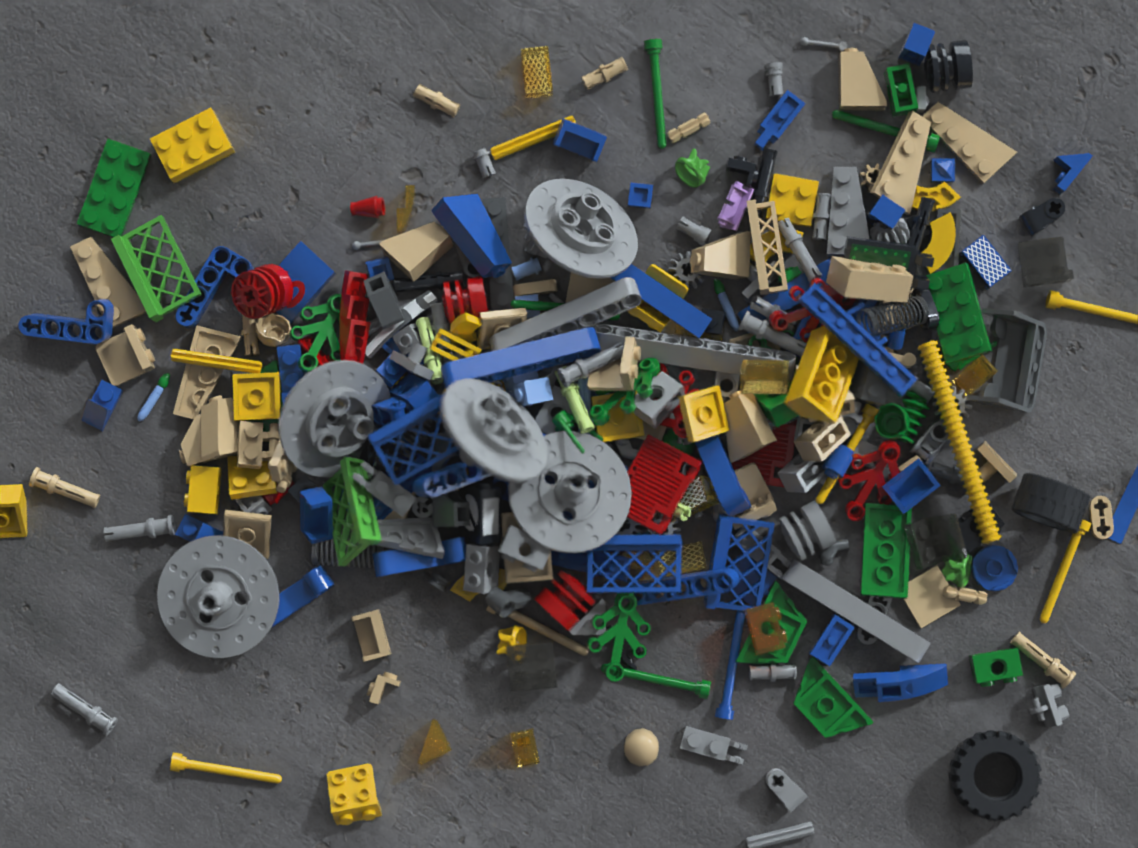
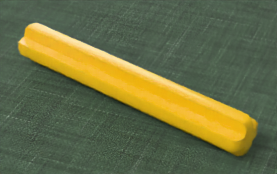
[490,116,576,160]
[171,349,262,373]

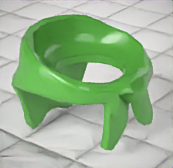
[675,149,710,188]
[942,552,972,588]

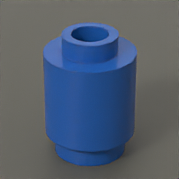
[822,444,854,480]

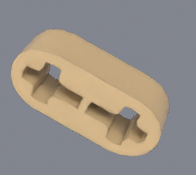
[513,279,557,297]
[1089,496,1114,540]

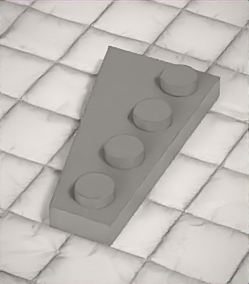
[827,167,870,257]

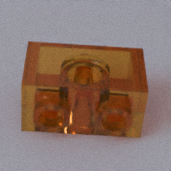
[744,602,788,656]

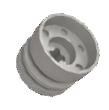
[779,500,836,561]

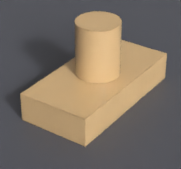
[977,441,1017,483]

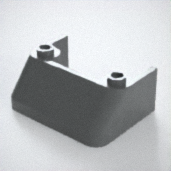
[967,308,1047,413]

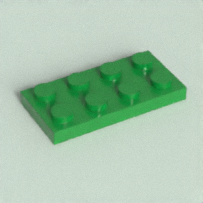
[77,138,152,237]
[926,263,992,365]
[860,503,912,599]

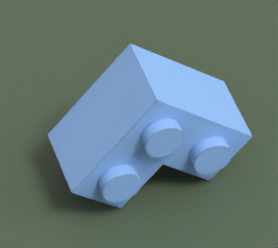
[502,371,553,407]

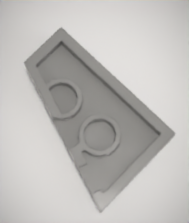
[377,517,444,559]

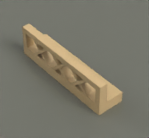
[747,199,788,295]

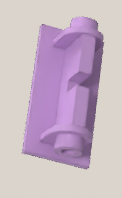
[717,181,754,231]

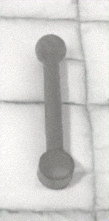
[800,37,848,51]
[352,240,383,250]

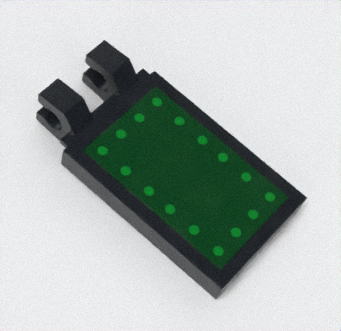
[843,236,934,290]

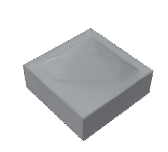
[915,86,929,114]

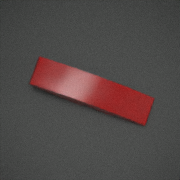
[340,270,371,364]

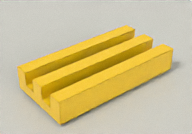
[429,328,482,361]

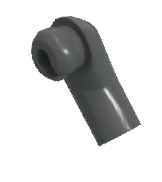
[819,539,849,566]

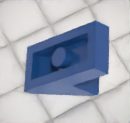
[1053,153,1092,195]
[82,380,124,431]
[175,514,223,542]

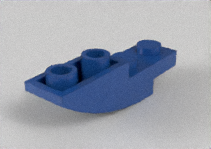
[277,344,305,404]
[853,663,948,702]

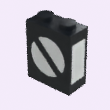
[459,479,502,545]

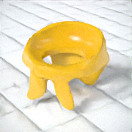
[496,625,527,661]

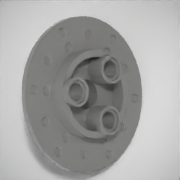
[524,179,638,278]
[279,360,391,477]
[441,379,547,482]
[509,431,631,553]
[157,535,279,658]

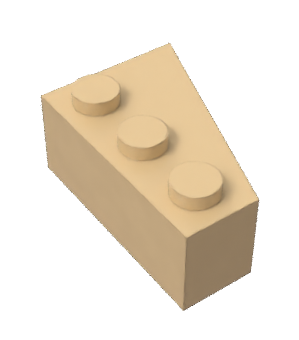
[826,256,913,302]

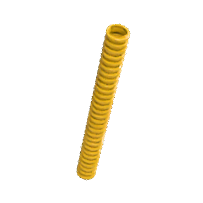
[917,340,1002,544]

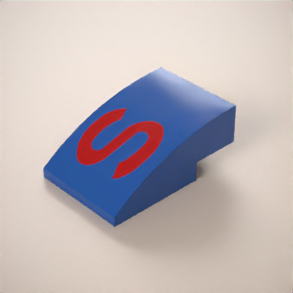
[276,241,336,325]

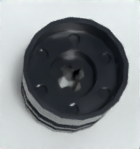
[924,40,973,93]

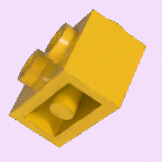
[184,465,222,514]

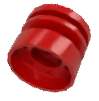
[231,264,293,319]
[442,276,488,324]
[534,570,596,632]

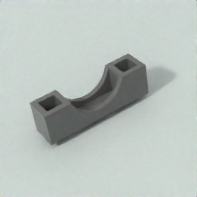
[431,433,470,527]

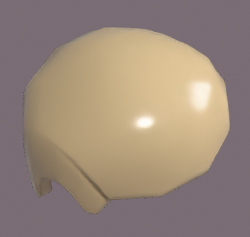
[255,313,291,347]
[624,728,659,767]

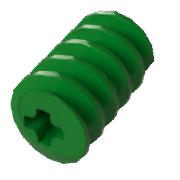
[898,391,931,443]

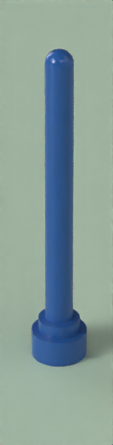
[715,610,745,720]

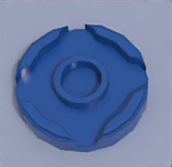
[971,545,1018,591]

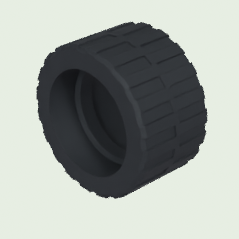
[1011,473,1090,533]

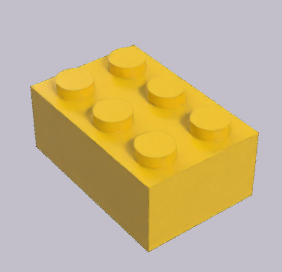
[150,107,235,183]

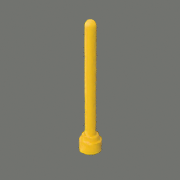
[1045,290,1138,324]
[815,403,879,504]
[1040,520,1092,623]
[170,752,282,784]

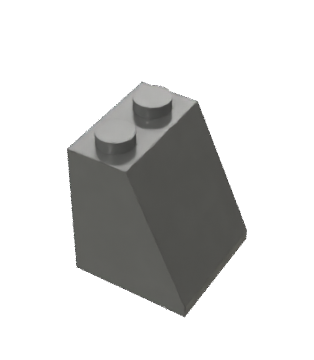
[848,359,889,409]

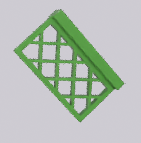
[111,215,202,322]
[323,457,382,567]

